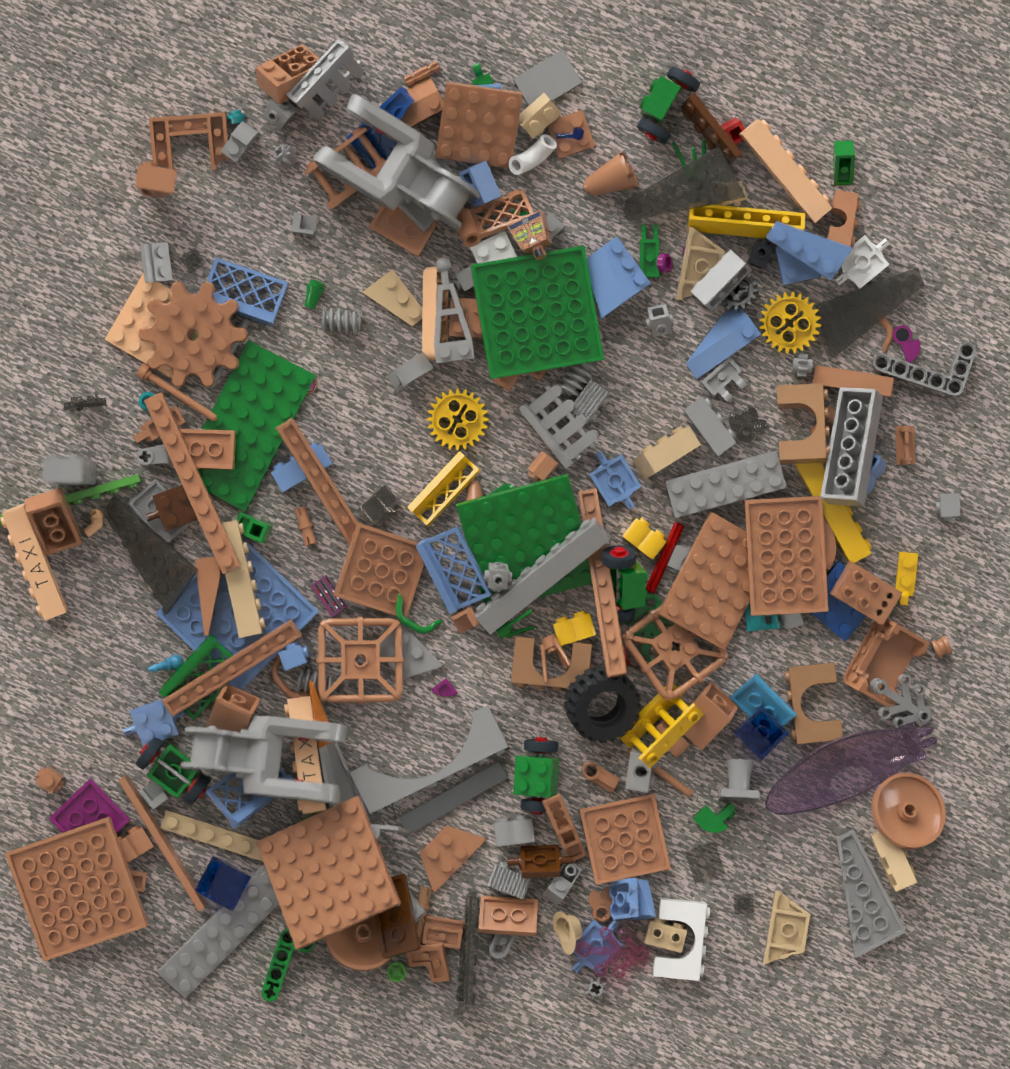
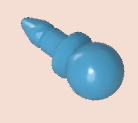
[148,654,184,672]

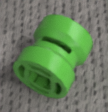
[387,961,407,982]

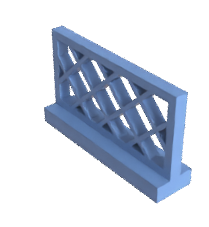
[207,258,288,327]
[416,526,493,614]
[205,767,295,829]

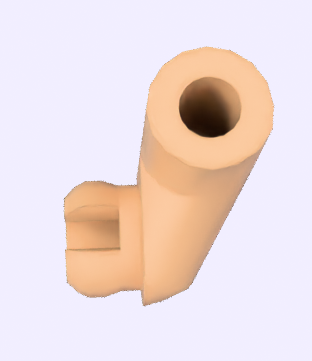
[84,509,104,537]

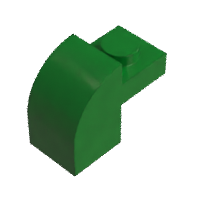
[237,512,273,544]
[692,802,736,833]

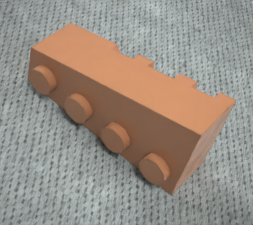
[135,162,177,198]

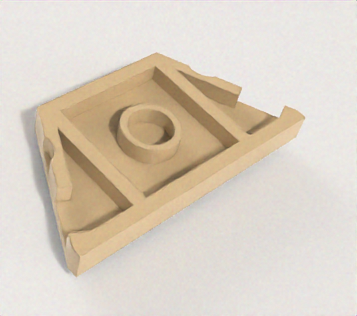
[676,226,724,300]
[763,890,811,964]

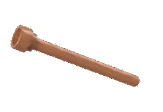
[136,363,217,421]

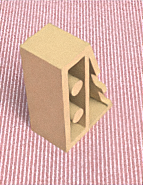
[632,426,701,480]
[870,831,917,891]

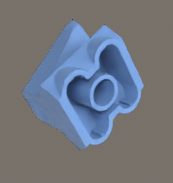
[609,878,656,921]

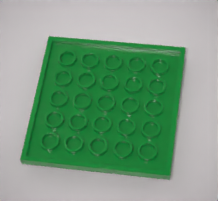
[470,246,604,379]
[456,474,592,603]

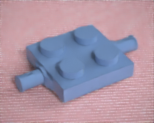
[589,451,641,510]
[123,697,186,747]
[571,919,623,974]

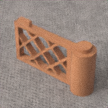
[456,189,534,247]

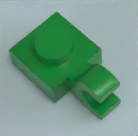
[472,62,494,85]

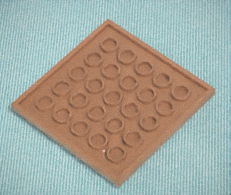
[256,796,401,949]
[5,816,149,961]

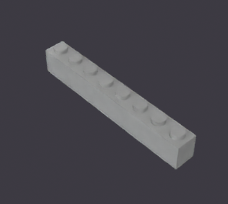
[475,518,610,635]

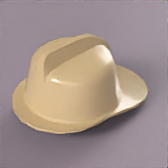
[553,911,582,955]

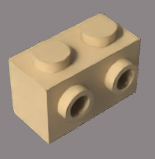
[519,93,562,139]
[644,917,687,953]

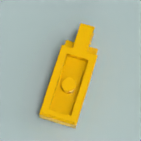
[895,552,918,606]

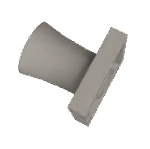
[718,759,760,802]

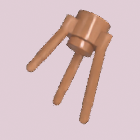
[539,635,571,683]

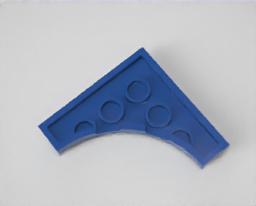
[346,86,415,169]

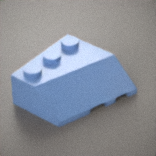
[587,237,651,319]

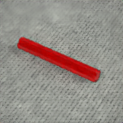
[646,522,684,594]

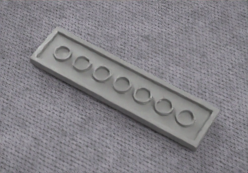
[157,864,279,998]

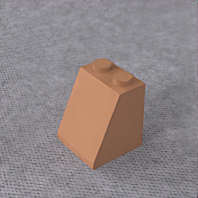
[684,681,738,750]
[205,683,261,733]

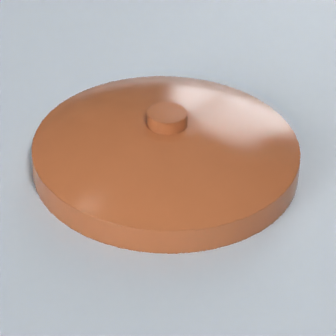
[871,773,946,849]
[325,915,393,971]

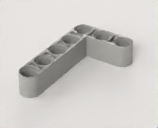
[872,342,976,397]

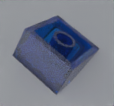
[733,706,789,760]

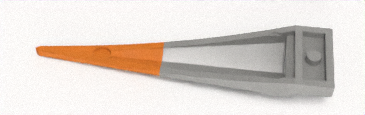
[309,680,369,819]

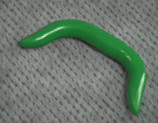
[395,594,443,634]

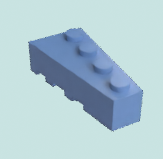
[766,221,853,280]

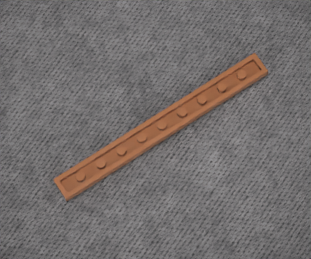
[144,392,242,574]
[578,488,627,678]

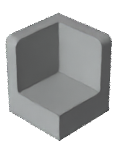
[291,212,318,236]
[139,781,170,810]

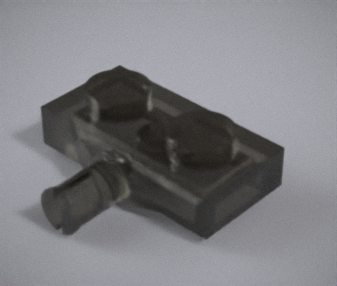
[63,395,107,412]

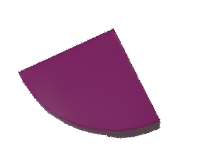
[901,339,920,363]
[431,678,458,697]

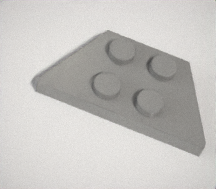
[380,614,443,679]

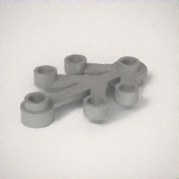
[870,674,932,729]

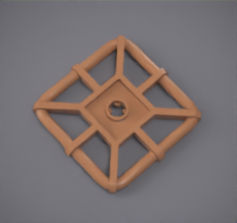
[622,605,729,701]
[316,616,405,704]

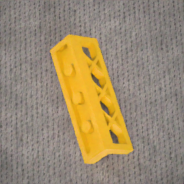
[407,451,481,527]

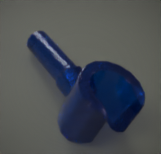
[556,128,584,140]

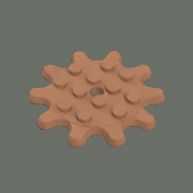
[138,281,248,388]

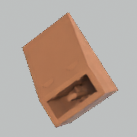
[255,44,320,104]

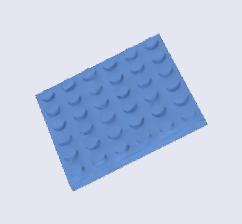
[156,537,319,690]

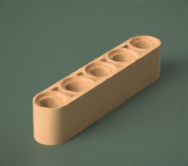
[422,266,449,361]

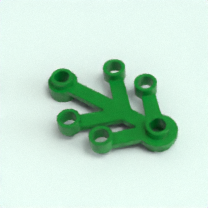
[622,594,674,666]

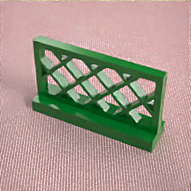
[159,633,233,720]

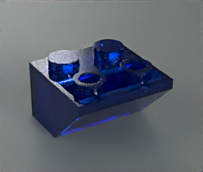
[195,856,251,911]

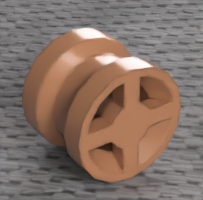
[930,636,952,659]

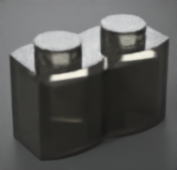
[357,485,401,527]

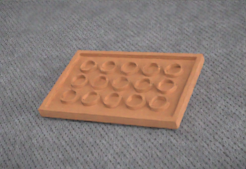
[744,496,828,616]
[658,512,750,650]

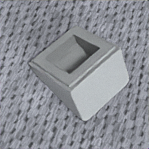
[780,613,804,630]

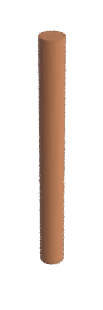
[627,747,694,797]

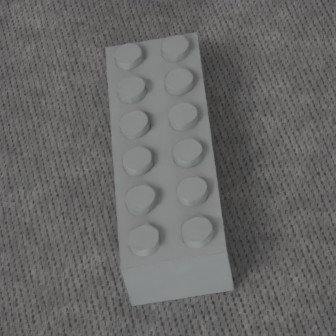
[820,387,883,507]
[664,451,787,518]
[42,455,96,485]

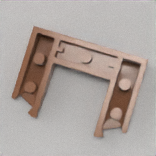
[149,112,230,170]

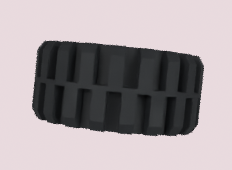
[564,666,641,743]

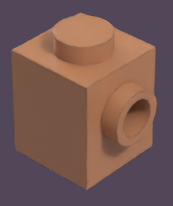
[35,766,64,794]

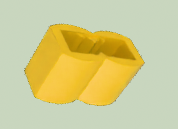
[622,517,667,560]
[552,611,596,646]

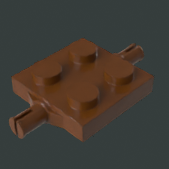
[145,485,198,532]
[508,845,573,878]

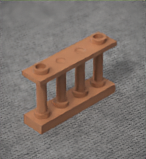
[304,126,387,210]

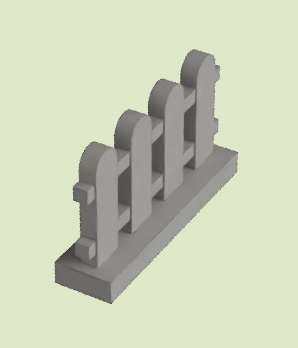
[286,38,363,120]
[519,384,599,469]

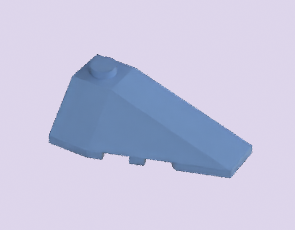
[686,308,761,379]

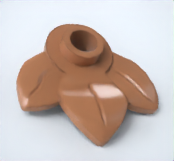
[588,886,612,922]

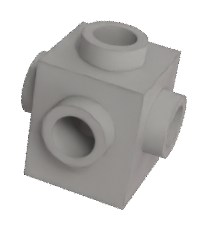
[263,99,298,130]
[645,304,674,337]
[484,562,512,591]

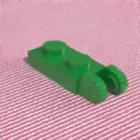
[640,224,659,278]

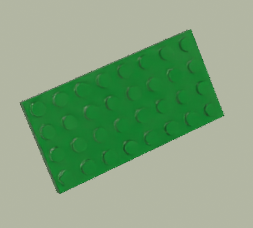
[178,340,316,512]

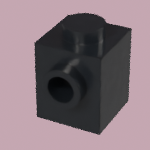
[747,239,774,270]

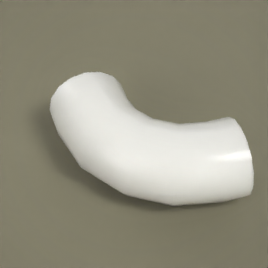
[509,134,557,175]

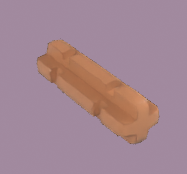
[404,61,440,86]

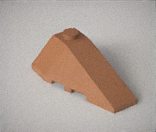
[402,76,443,128]

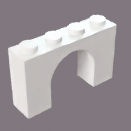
[653,898,710,981]

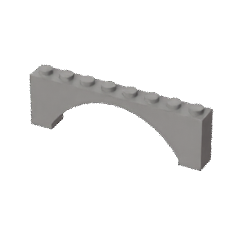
[350,705,508,815]

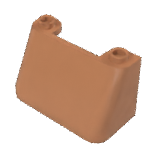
[843,619,930,707]

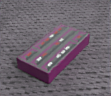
[311,575,348,617]

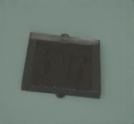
[685,841,725,883]

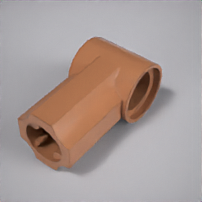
[655,720,690,758]
[582,761,620,792]

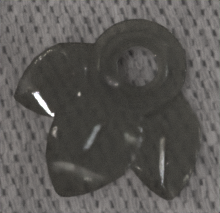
[729,406,767,443]

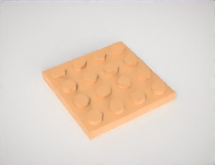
[105,273,196,378]

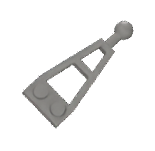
[434,258,475,364]

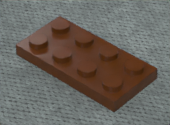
[680,92,742,167]
[375,874,421,959]

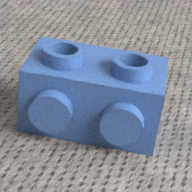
[459,161,501,208]
[279,641,311,671]

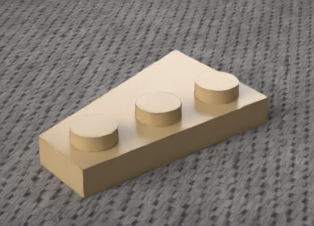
[362,269,423,327]

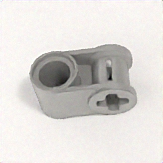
[136,444,172,466]

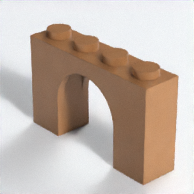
[777,383,830,465]
[511,636,592,691]
[784,662,843,744]

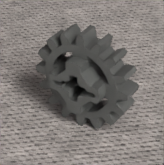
[721,275,759,313]

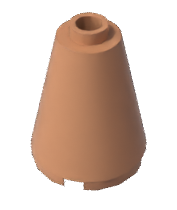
[583,151,639,196]

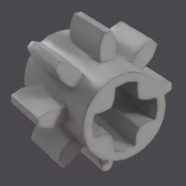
[273,144,297,169]
[792,354,813,377]
[584,976,607,1000]

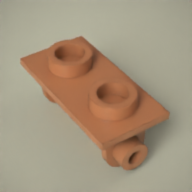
[895,426,916,465]

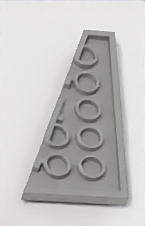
[836,829,906,958]

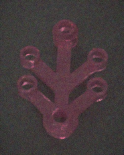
[575,926,649,978]

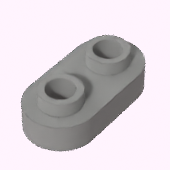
[489,934,517,959]

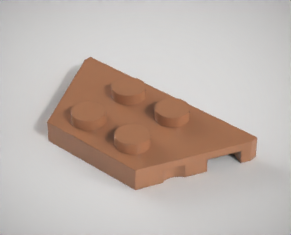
[420,825,486,892]

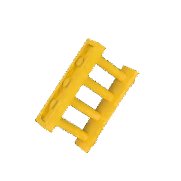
[618,684,704,769]

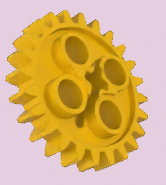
[759,291,822,354]
[427,388,489,451]

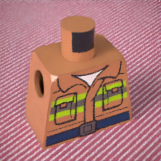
[507,210,552,260]

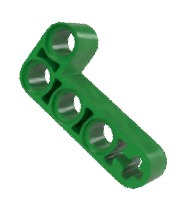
[261,928,316,1002]

